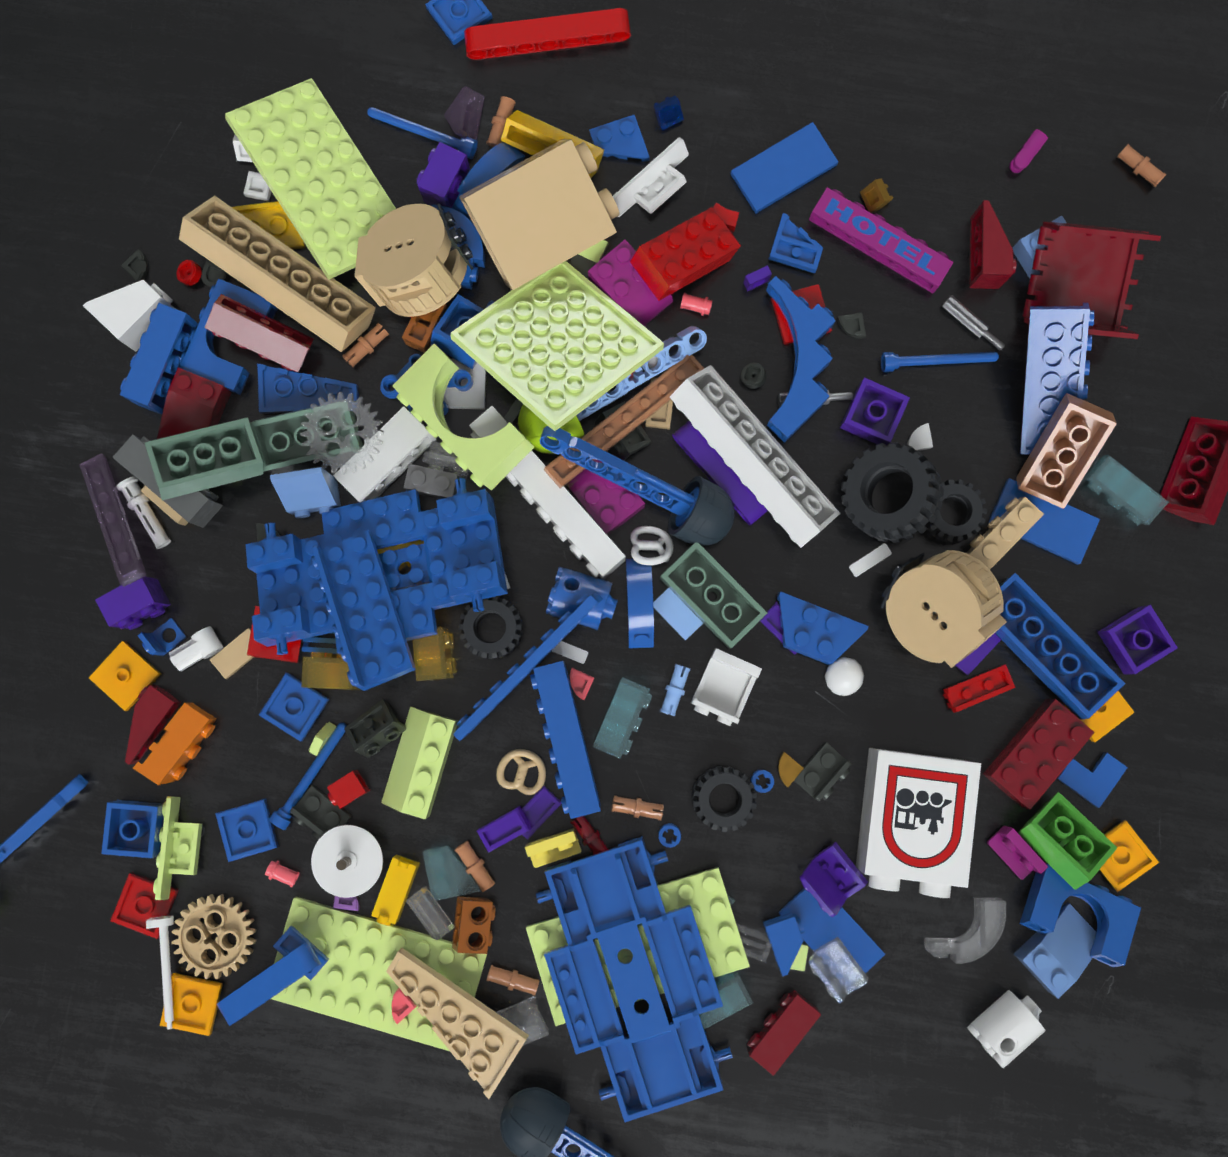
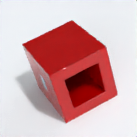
[327,770,370,809]

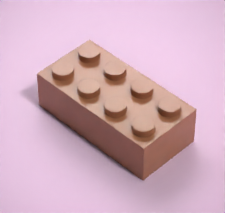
[1016,393,1117,509]

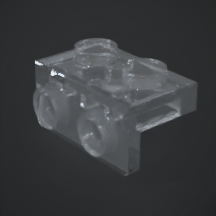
[423,442,473,477]
[809,937,869,1003]
[496,997,549,1045]

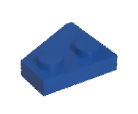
[769,213,823,273]

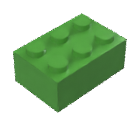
[1018,792,1117,890]

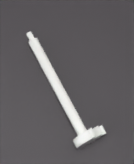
[146,916,174,1029]

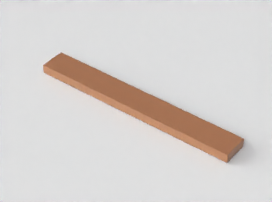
[544,355,704,489]

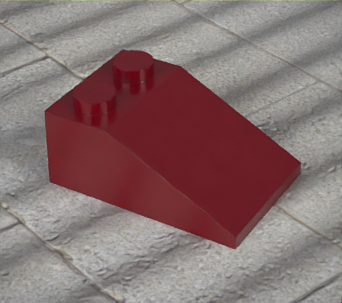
[970,200,1016,289]
[157,367,232,439]

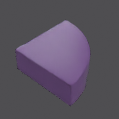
[333,896,360,911]

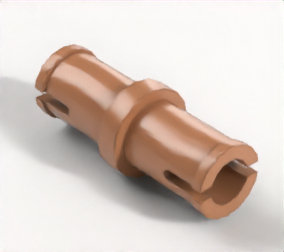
[486,96,516,148]
[1117,144,1166,187]
[342,323,389,367]
[611,795,664,820]
[455,841,495,892]
[486,965,539,996]

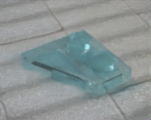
[423,845,481,901]

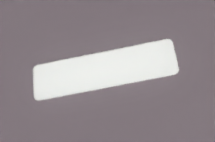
[849,543,892,577]
[552,641,588,664]

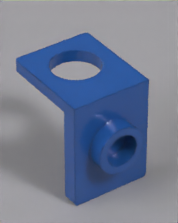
[137,618,187,656]

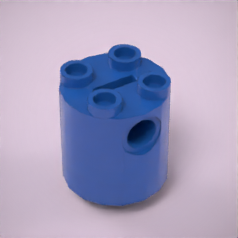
[546,567,618,630]

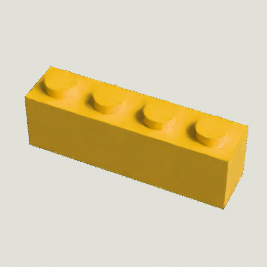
[501,110,604,178]

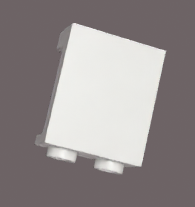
[691,648,762,726]

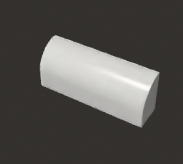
[333,406,436,502]

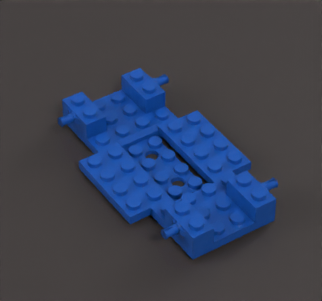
[246,478,508,655]
[536,837,733,1122]

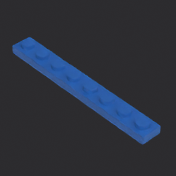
[453,592,603,741]

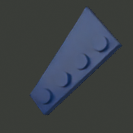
[257,363,359,414]

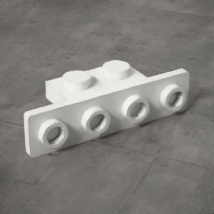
[612,137,689,217]

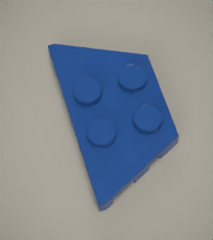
[777,592,869,665]

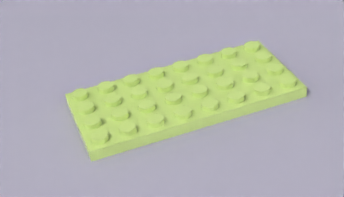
[225,78,396,280]
[526,867,750,1026]
[271,897,488,1051]

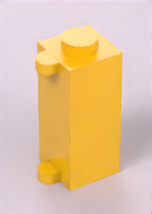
[371,854,420,926]

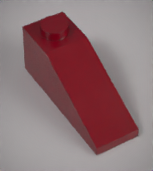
[125,685,182,765]

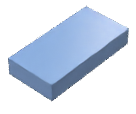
[653,588,703,640]

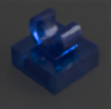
[654,96,684,130]

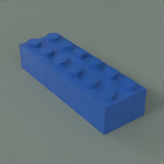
[995,573,1125,720]
[530,661,601,819]

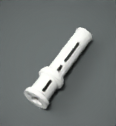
[116,476,171,549]

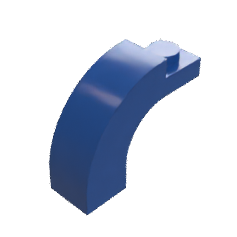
[452,142,525,222]
[432,205,486,290]
[626,559,654,648]

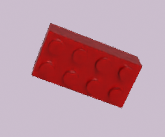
[630,207,741,301]

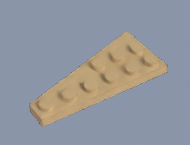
[386,948,529,1099]

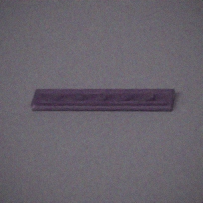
[79,453,147,587]

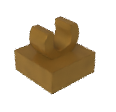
[860,178,893,213]

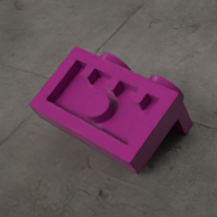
[987,825,1048,879]

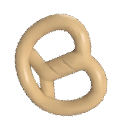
[496,749,546,795]

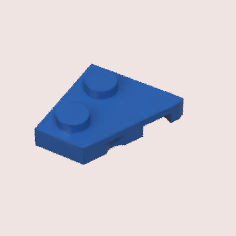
[589,115,650,162]

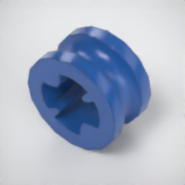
[751,770,774,793]
[658,823,681,848]

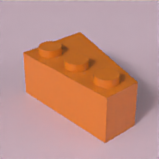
[133,703,217,785]

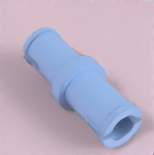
[660,664,690,716]

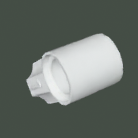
[169,626,224,671]

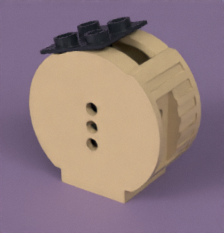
[355,204,474,317]
[881,550,1007,668]

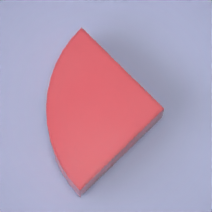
[570,668,594,700]
[392,988,417,1024]

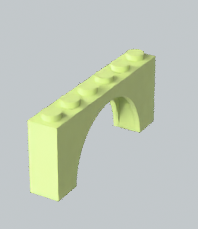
[393,344,534,490]

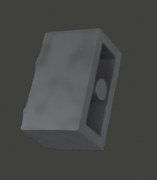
[404,464,460,499]

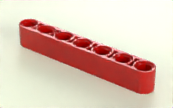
[464,8,631,60]

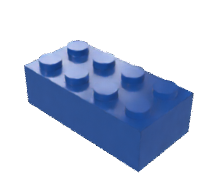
[120,303,198,414]

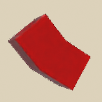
[713,203,739,232]

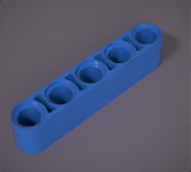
[216,942,321,1026]

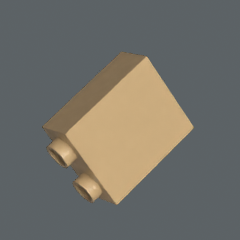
[459,139,620,290]

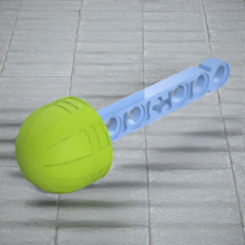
[518,326,707,454]

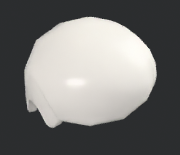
[825,657,864,696]

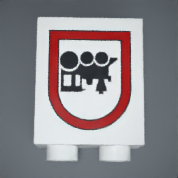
[856,748,981,898]

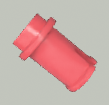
[680,293,712,316]
[265,861,300,888]

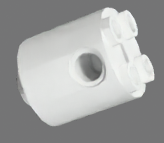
[967,990,1046,1068]

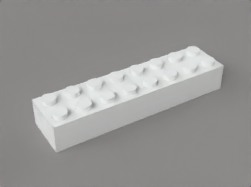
[670,365,841,548]
[469,406,626,580]

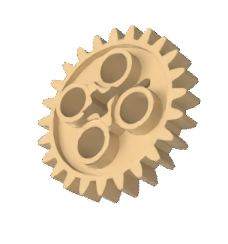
[172,894,257,979]

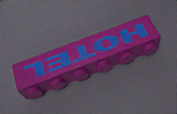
[809,187,953,293]

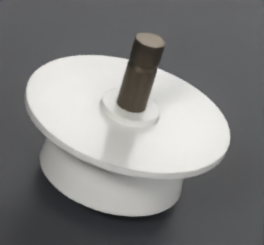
[311,825,383,898]

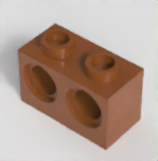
[402,304,448,353]
[452,896,495,954]

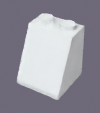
[83,280,175,352]

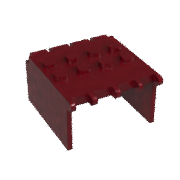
[1023,221,1161,339]

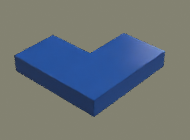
[1056,752,1128,808]

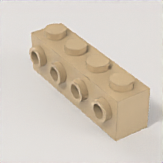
[966,497,1044,569]

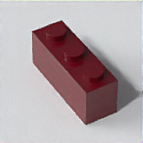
[747,989,821,1076]

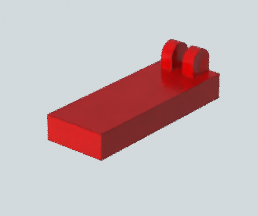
[943,664,1016,712]

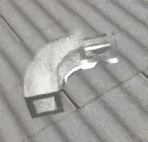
[925,897,1006,964]

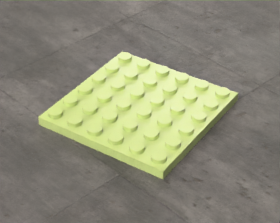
[451,261,664,431]

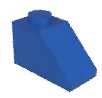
[763,912,805,976]

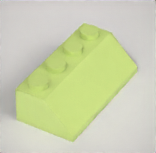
[381,707,458,819]

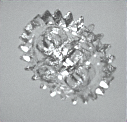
[300,392,384,475]

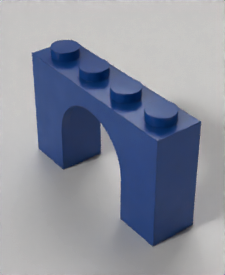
[179,278,278,395]
[1019,864,1141,967]

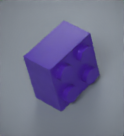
[417,142,470,208]
[840,378,910,446]
[95,575,171,630]
[1097,605,1178,674]

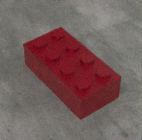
[983,699,1095,810]

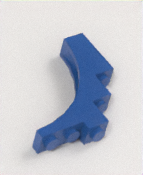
[766,276,836,443]

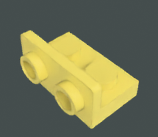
[525,828,581,868]

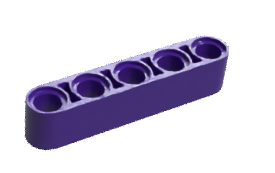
[672,420,768,525]

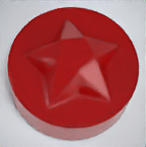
[177,260,202,286]

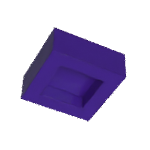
[743,265,772,292]

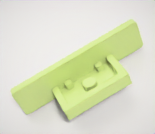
[153,796,202,900]

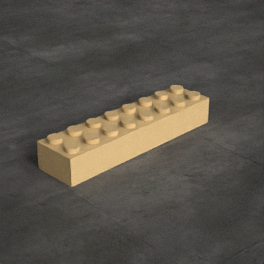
[179,196,375,352]

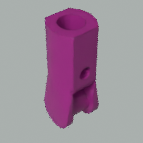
[1010,129,1048,173]

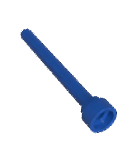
[367,107,478,159]
[881,352,999,372]
[268,722,347,830]

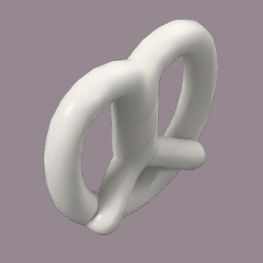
[630,526,673,565]

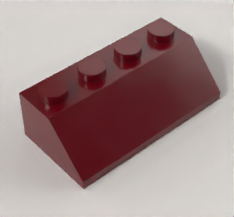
[1156,416,1228,525]

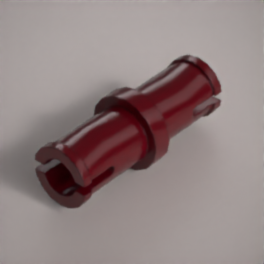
[570,816,609,854]

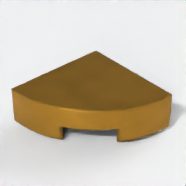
[778,752,804,787]

